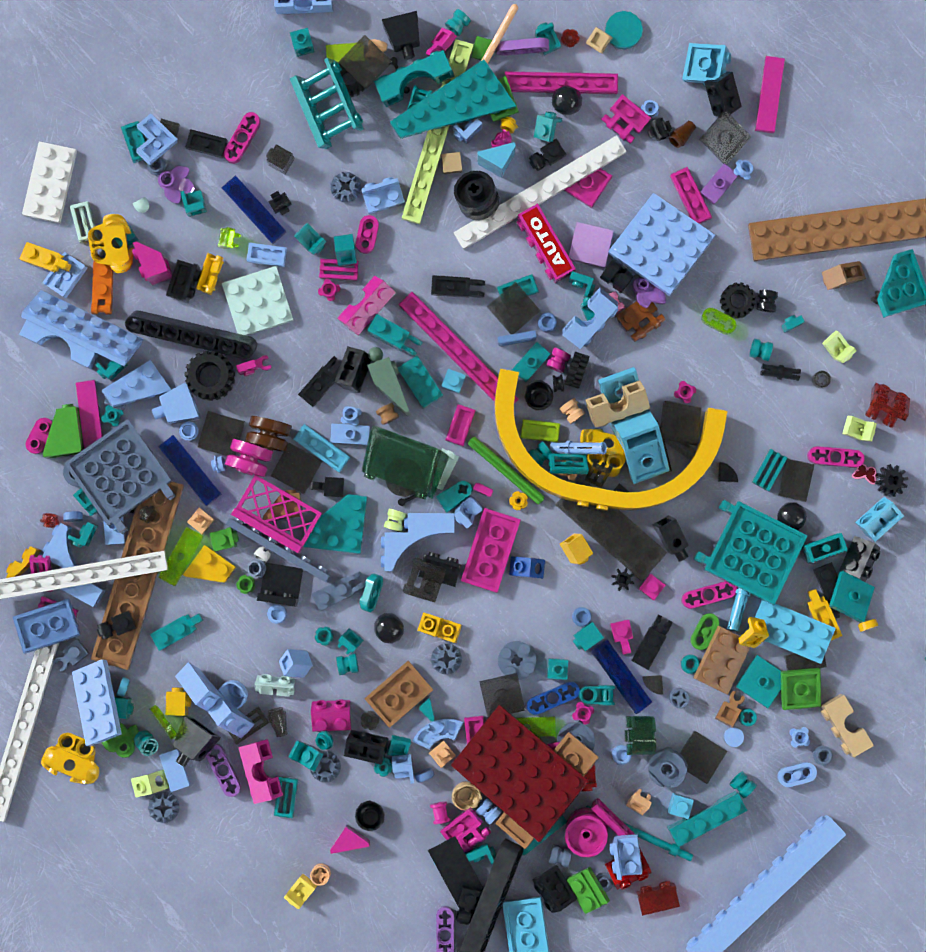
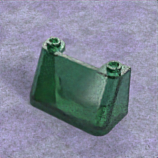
[361,425,449,500]

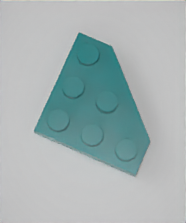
[877,249,926,318]
[303,494,367,554]

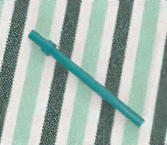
[586,805,693,861]

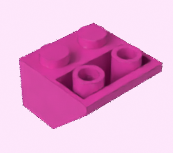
[132,241,173,285]

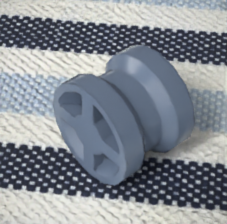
[669,688,690,709]

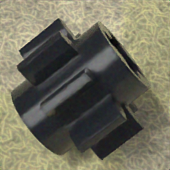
[648,118,672,141]
[268,191,292,215]
[611,568,634,591]

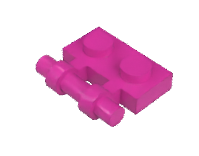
[601,94,651,144]
[440,807,491,853]

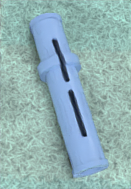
[550,441,607,454]

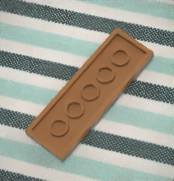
[495,732,599,849]

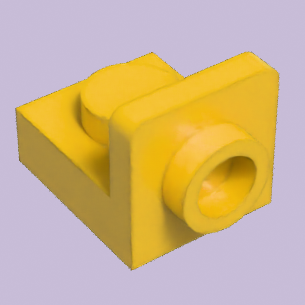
[738,617,769,648]

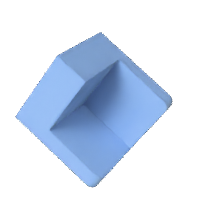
[279,649,313,678]
[392,754,414,784]

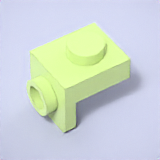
[822,331,857,363]
[842,416,877,441]

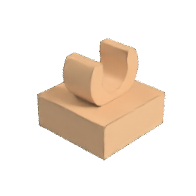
[187,507,215,535]
[429,740,456,768]
[626,789,652,816]

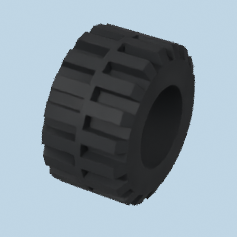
[184,351,235,401]

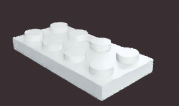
[22,141,77,223]

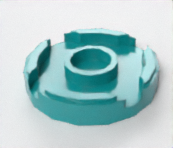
[605,11,643,50]

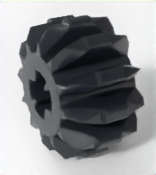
[875,464,908,497]

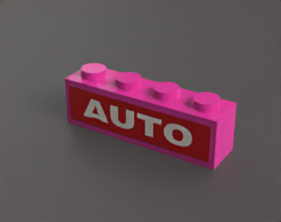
[516,203,576,283]

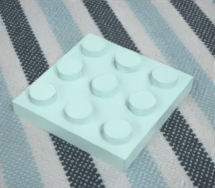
[222,266,294,336]

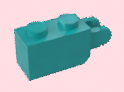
[367,314,423,356]

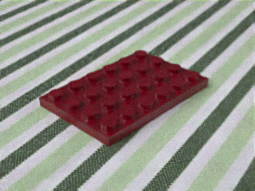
[451,705,589,842]

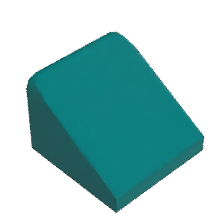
[419,697,435,722]

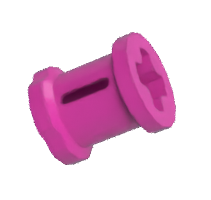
[430,801,451,824]

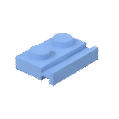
[43,252,88,299]

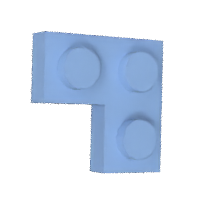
[136,114,178,165]

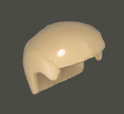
[451,781,482,811]

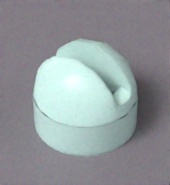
[133,197,149,213]

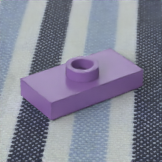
[700,163,738,205]

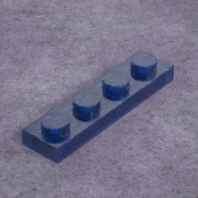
[222,175,286,245]
[158,435,222,506]
[591,639,652,714]

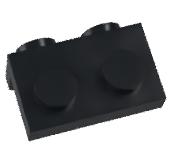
[704,72,742,117]
[166,260,201,303]
[839,535,880,582]
[418,552,461,587]

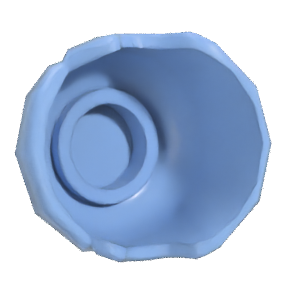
[218,680,248,709]

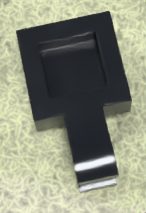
[311,477,344,497]

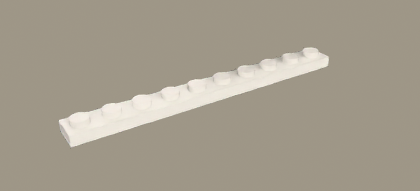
[454,135,626,250]
[0,551,168,599]
[0,643,59,822]

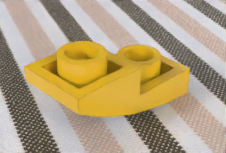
[6,546,41,578]
[417,612,462,643]

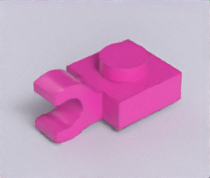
[426,28,457,56]
[236,355,272,376]
[610,620,633,655]

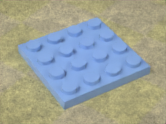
[608,193,715,296]

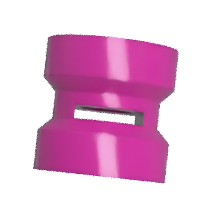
[546,348,571,373]

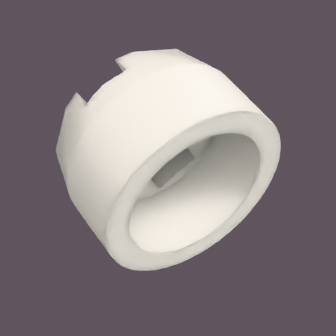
[254,547,271,563]

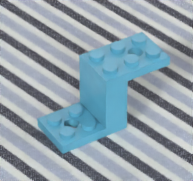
[598,367,670,484]

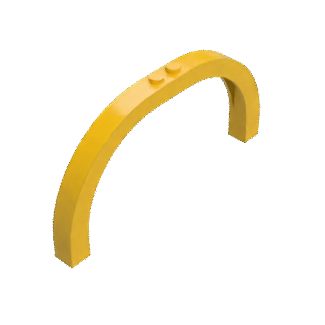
[494,369,727,511]

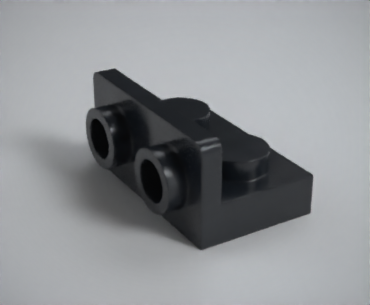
[532,865,577,913]

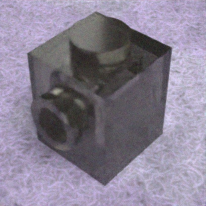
[266,144,295,175]

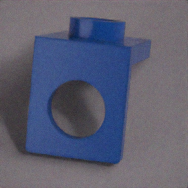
[509,556,545,579]

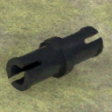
[760,363,801,381]

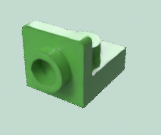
[210,527,239,552]

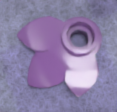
[158,166,195,204]
[633,278,666,308]

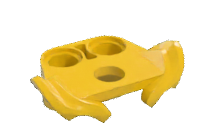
[88,214,134,273]
[580,429,626,477]
[41,733,99,784]

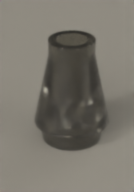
[267,707,288,737]

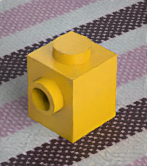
[560,533,593,565]
[165,687,192,716]

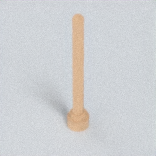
[481,4,518,64]

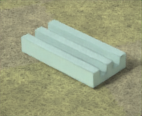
[70,201,99,243]

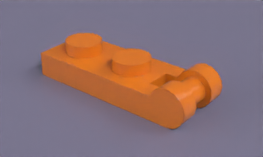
[91,261,113,315]

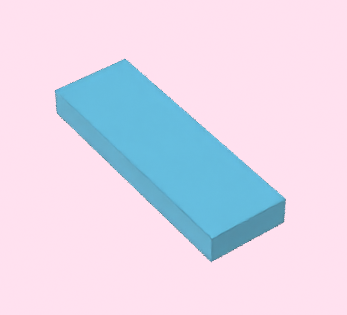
[293,424,351,473]

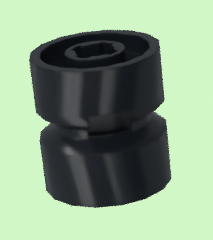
[600,258,636,293]

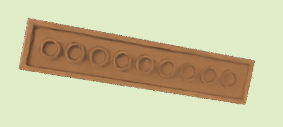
[748,198,926,262]
[91,482,184,670]

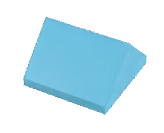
[477,142,516,178]

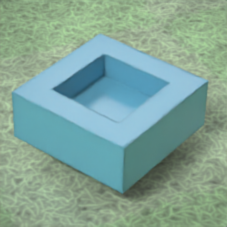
[441,369,466,394]

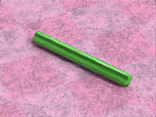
[468,437,545,504]

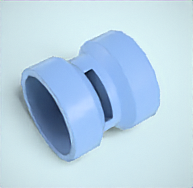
[475,797,502,825]

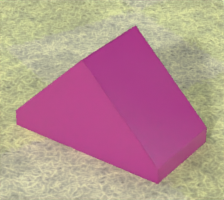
[330,825,370,854]

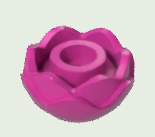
[491,129,512,148]

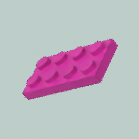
[461,508,521,593]

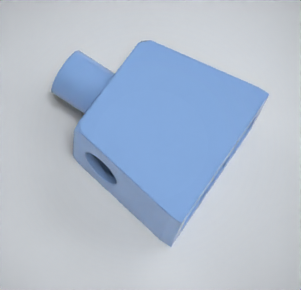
[152,382,201,424]

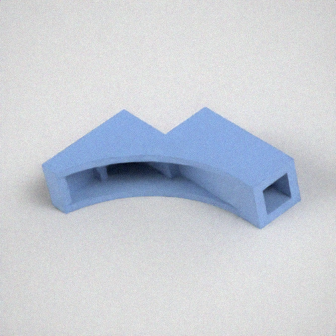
[381,513,455,571]
[42,523,106,607]
[175,662,255,739]

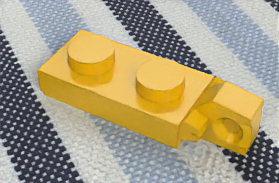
[19,242,72,273]
[807,589,842,641]

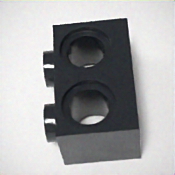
[335,346,371,393]
[344,730,389,765]

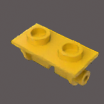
[196,253,224,295]

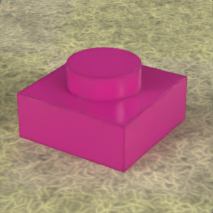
[638,574,666,601]

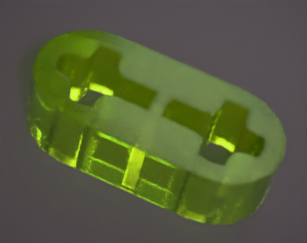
[701,308,737,335]

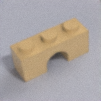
[585,380,650,428]
[821,694,874,757]

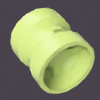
[384,509,407,532]

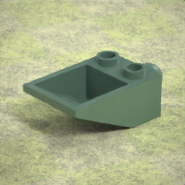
[367,347,411,416]

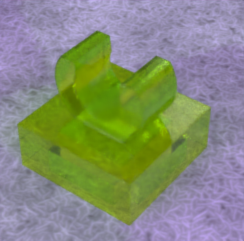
[217,227,241,249]

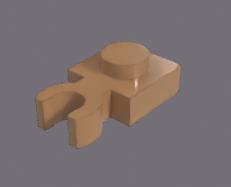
[715,691,745,728]

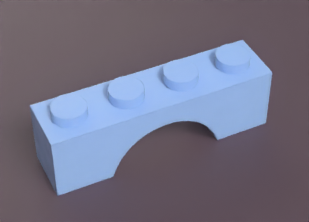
[19,320,99,370]

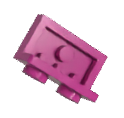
[311,699,351,732]

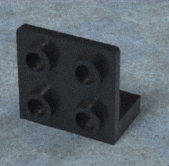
[257,563,303,607]

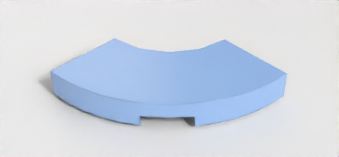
[412,718,463,750]

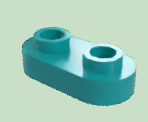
[359,573,383,612]

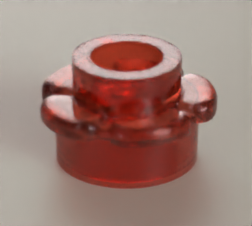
[561,29,580,47]
[40,513,59,528]

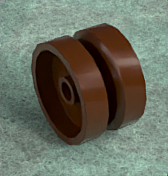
[245,416,292,452]

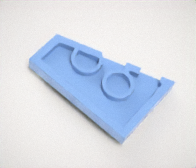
[102,360,171,407]

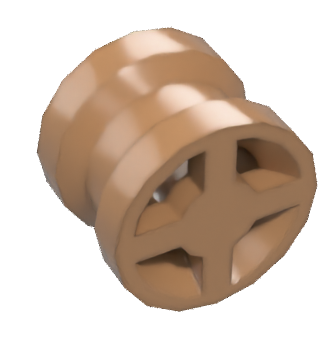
[376,403,399,425]

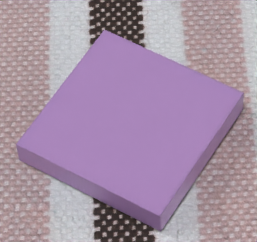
[569,222,613,268]

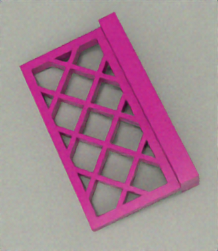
[231,475,322,554]

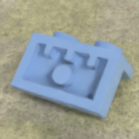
[361,177,405,214]
[610,834,643,880]

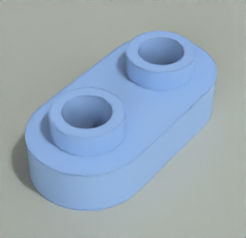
[777,762,817,787]

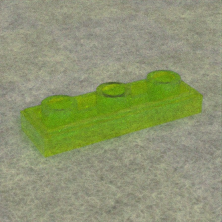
[158,527,204,587]
[515,716,556,737]

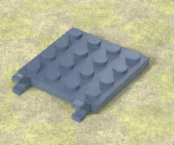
[64,419,176,534]

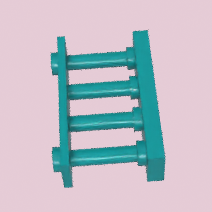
[290,58,364,149]

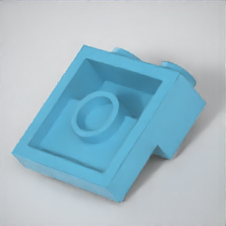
[682,43,731,86]

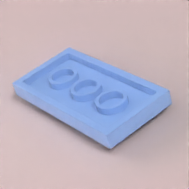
[72,659,122,747]

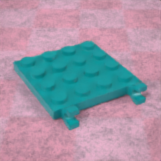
[693,500,808,605]

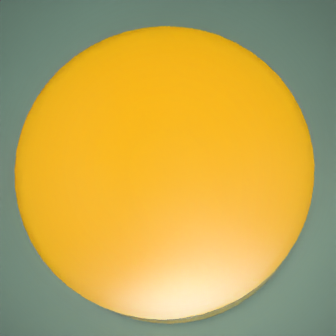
[858,619,879,632]

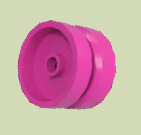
[225,439,273,478]
[565,807,608,857]

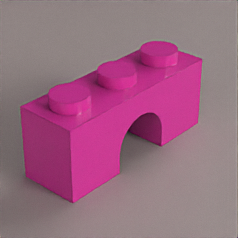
[337,275,396,336]
[238,739,283,804]

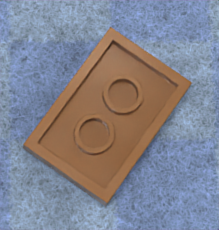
[693,626,750,695]
[364,660,433,728]

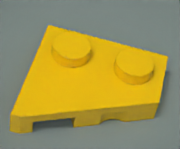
[183,545,236,583]

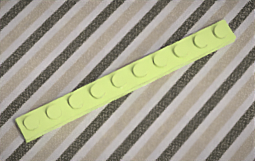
[402,39,474,225]

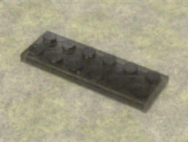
[555,476,667,581]

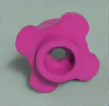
[318,279,341,301]
[674,381,696,403]
[572,702,594,724]

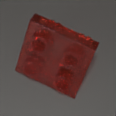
[865,382,910,428]

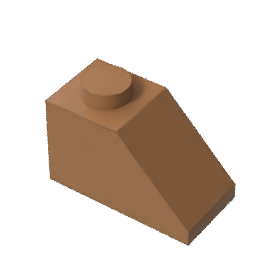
[822,261,866,290]
[263,490,304,520]

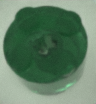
[624,716,656,755]

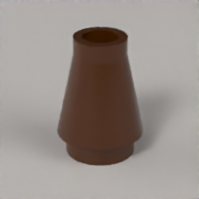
[669,120,696,148]

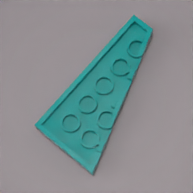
[390,59,516,139]

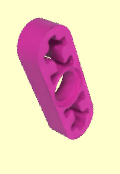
[224,112,261,164]
[807,446,865,468]
[681,581,737,609]

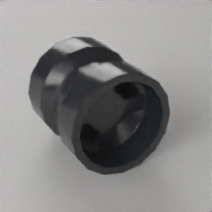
[757,290,778,313]

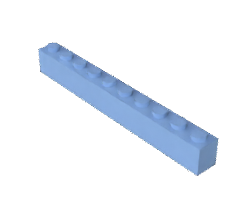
[686,815,846,952]

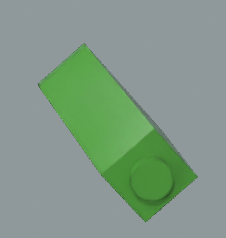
[43,404,84,459]

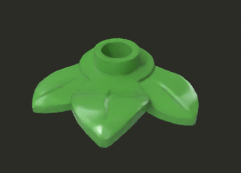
[102,722,139,758]

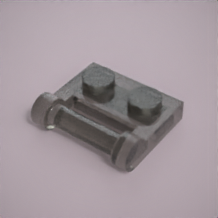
[403,558,446,602]

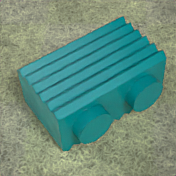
[802,533,847,564]

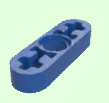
[527,682,580,715]

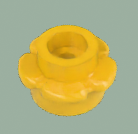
[500,117,518,133]
[509,491,528,510]

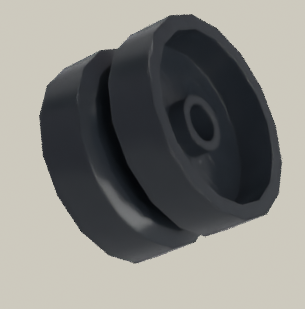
[454,171,500,220]

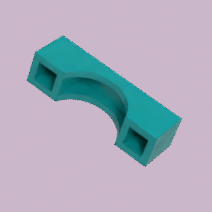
[374,50,455,107]
[667,791,748,847]

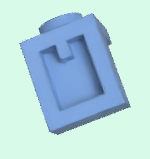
[453,119,482,144]

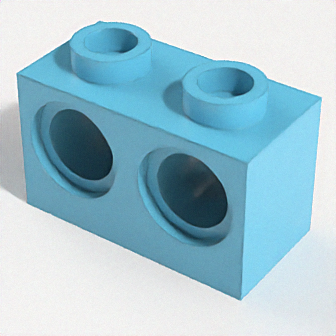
[855,497,904,542]

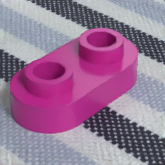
[356,215,379,254]
[25,418,53,454]

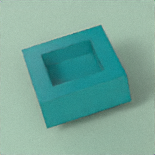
[781,315,805,333]
[387,735,411,756]

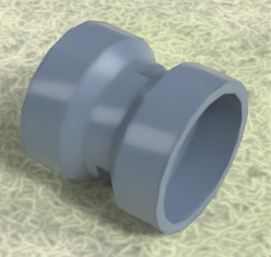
[549,844,572,868]

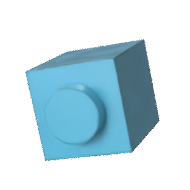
[668,792,694,819]

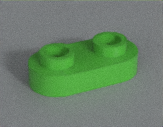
[690,613,719,650]

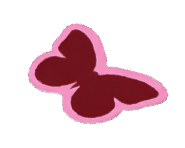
[852,464,876,485]

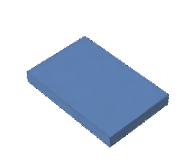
[13,598,81,654]

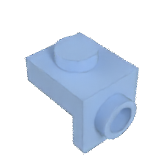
[454,495,483,528]

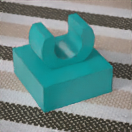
[338,628,364,655]

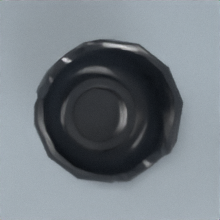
[551,86,582,115]
[524,380,554,411]
[777,502,807,530]
[374,613,404,644]
[355,800,385,831]

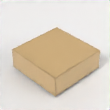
[586,27,612,54]
[441,152,462,174]

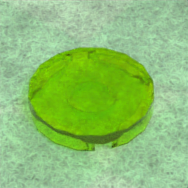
[149,705,177,740]

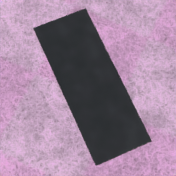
[428,836,484,912]

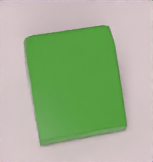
[471,36,492,62]

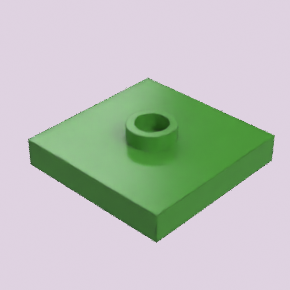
[781,668,821,710]

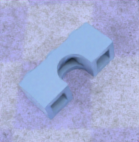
[274,0,333,14]
[563,288,618,349]

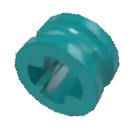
[738,708,757,726]

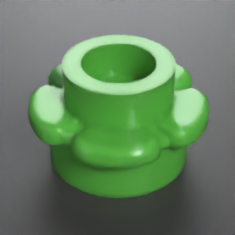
[236,575,255,594]

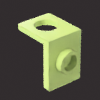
[131,769,169,797]

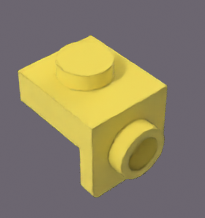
[284,873,318,909]

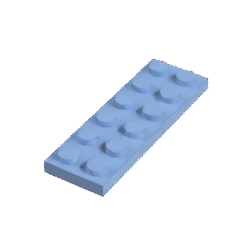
[21,290,143,366]

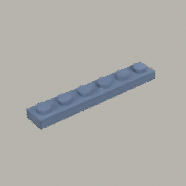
[226,518,331,582]

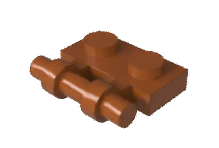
[616,301,666,342]

